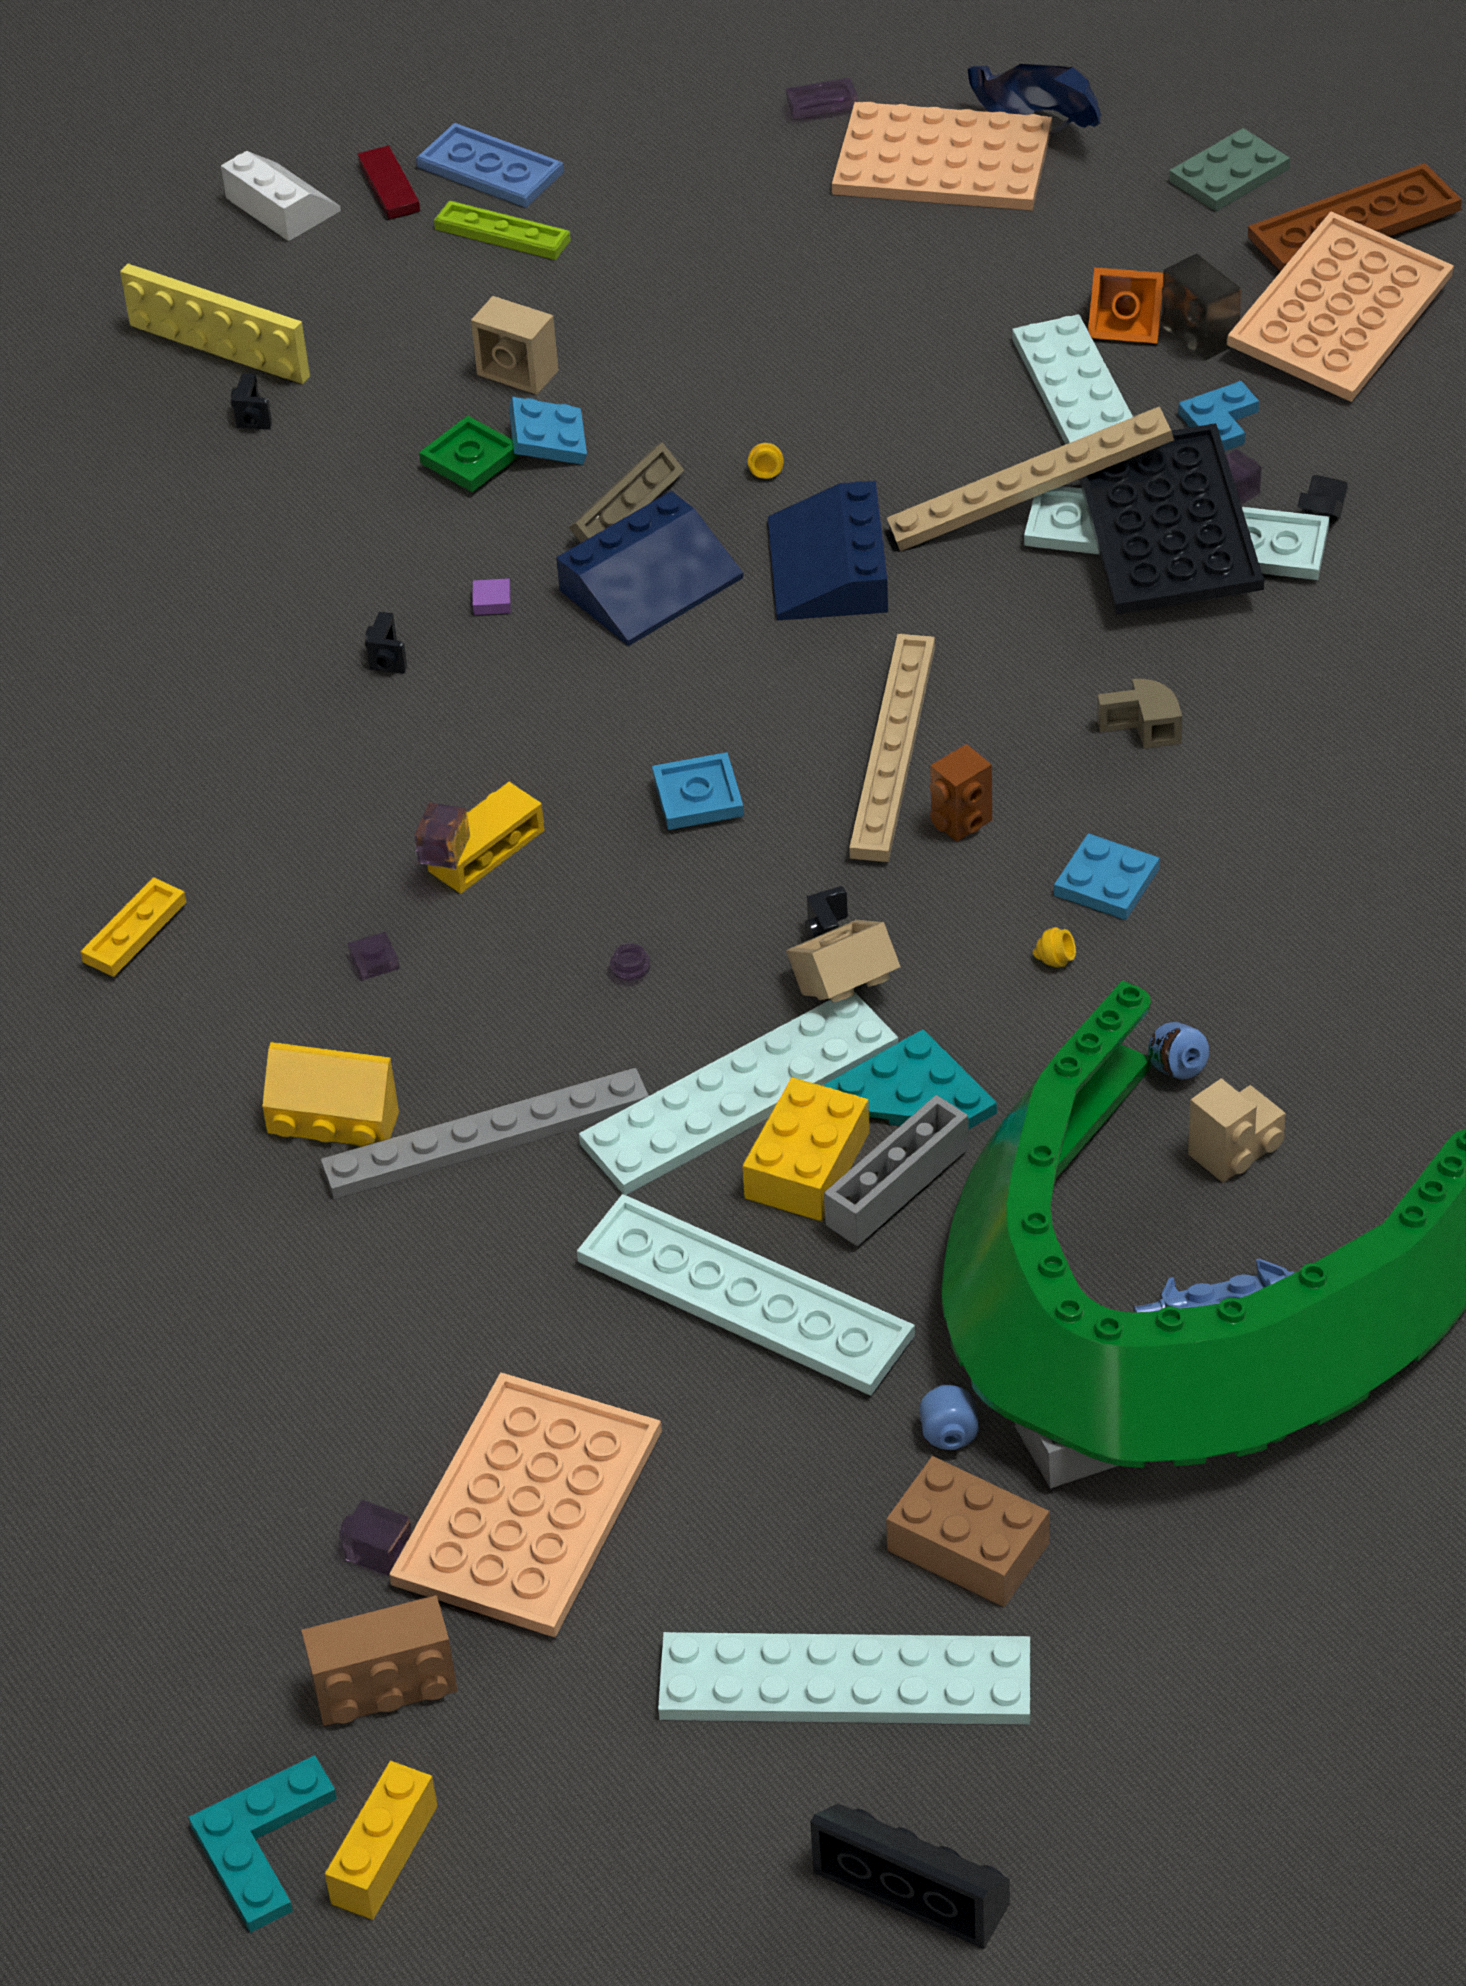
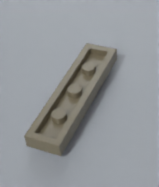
[569,442,684,543]

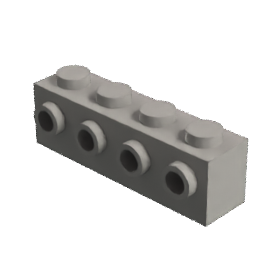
[824,1095,969,1246]

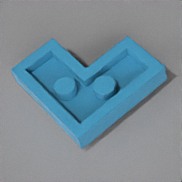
[1178,381,1259,451]

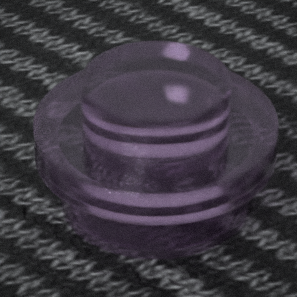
[610,943,650,981]

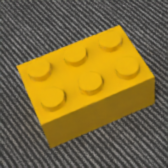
[742,1077,870,1222]

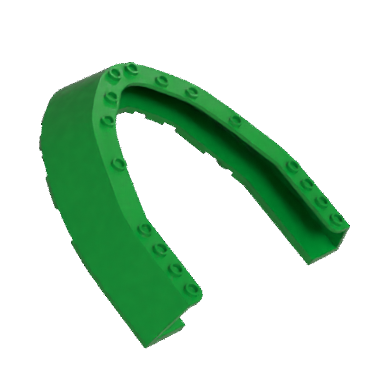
[941,980,1466,1468]

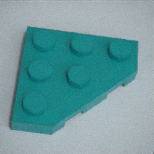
[823,1029,997,1130]

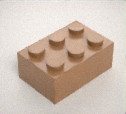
[886,1456,1050,1607]
[301,1595,458,1726]

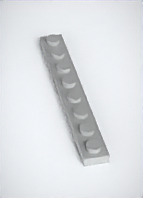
[321,1068,649,1199]

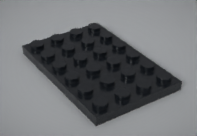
[1079,423,1264,615]

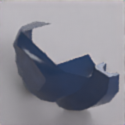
[968,64,1101,134]

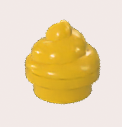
[748,443,784,478]
[1032,927,1076,968]

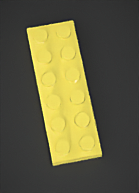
[120,264,310,384]

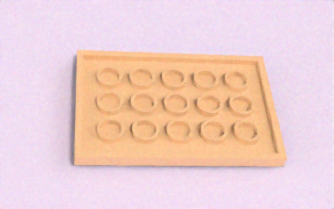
[832,102,1052,211]
[1227,211,1454,402]
[389,1372,662,1638]

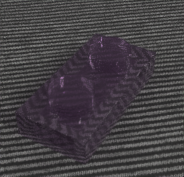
[786,77,858,119]

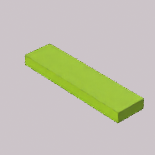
[434,201,571,260]

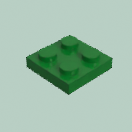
[419,415,520,492]

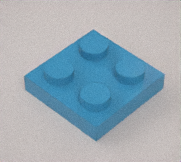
[509,397,587,465]
[652,752,744,830]
[1054,833,1160,920]

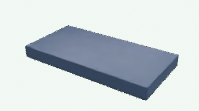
[416,123,564,208]

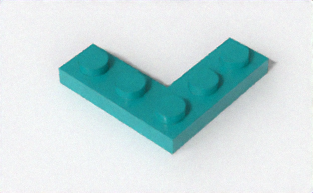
[188,1755,337,1933]

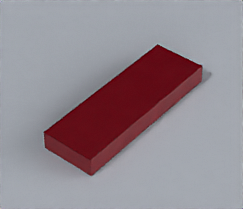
[357,145,420,219]

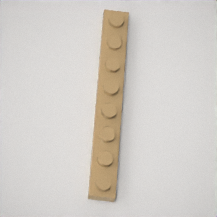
[887,406,1174,551]
[849,634,935,862]

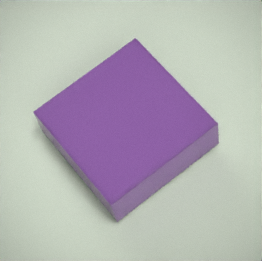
[473,578,511,615]

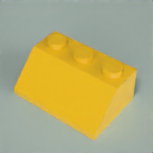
[262,1042,399,1147]

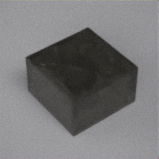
[1161,253,1241,360]

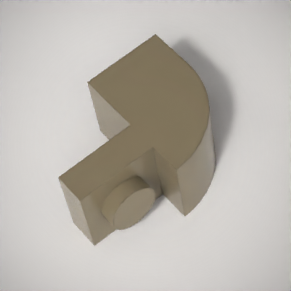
[1097,679,1182,749]

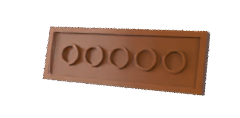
[1248,163,1462,272]

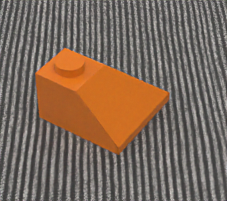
[1088,267,1165,344]

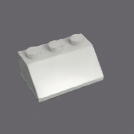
[221,151,341,241]

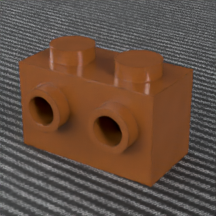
[930,744,992,842]

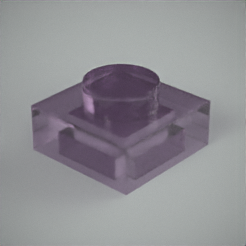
[348,932,399,981]

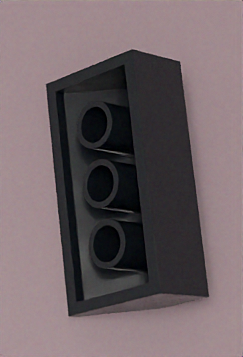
[810,1803,1010,1949]

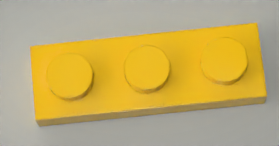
[80,877,186,977]

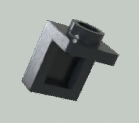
[231,373,272,430]
[1297,475,1348,518]
[365,612,407,674]
[806,886,848,940]

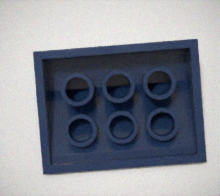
[768,481,888,621]
[556,491,743,646]

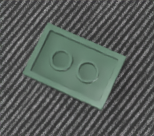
[1169,128,1290,211]

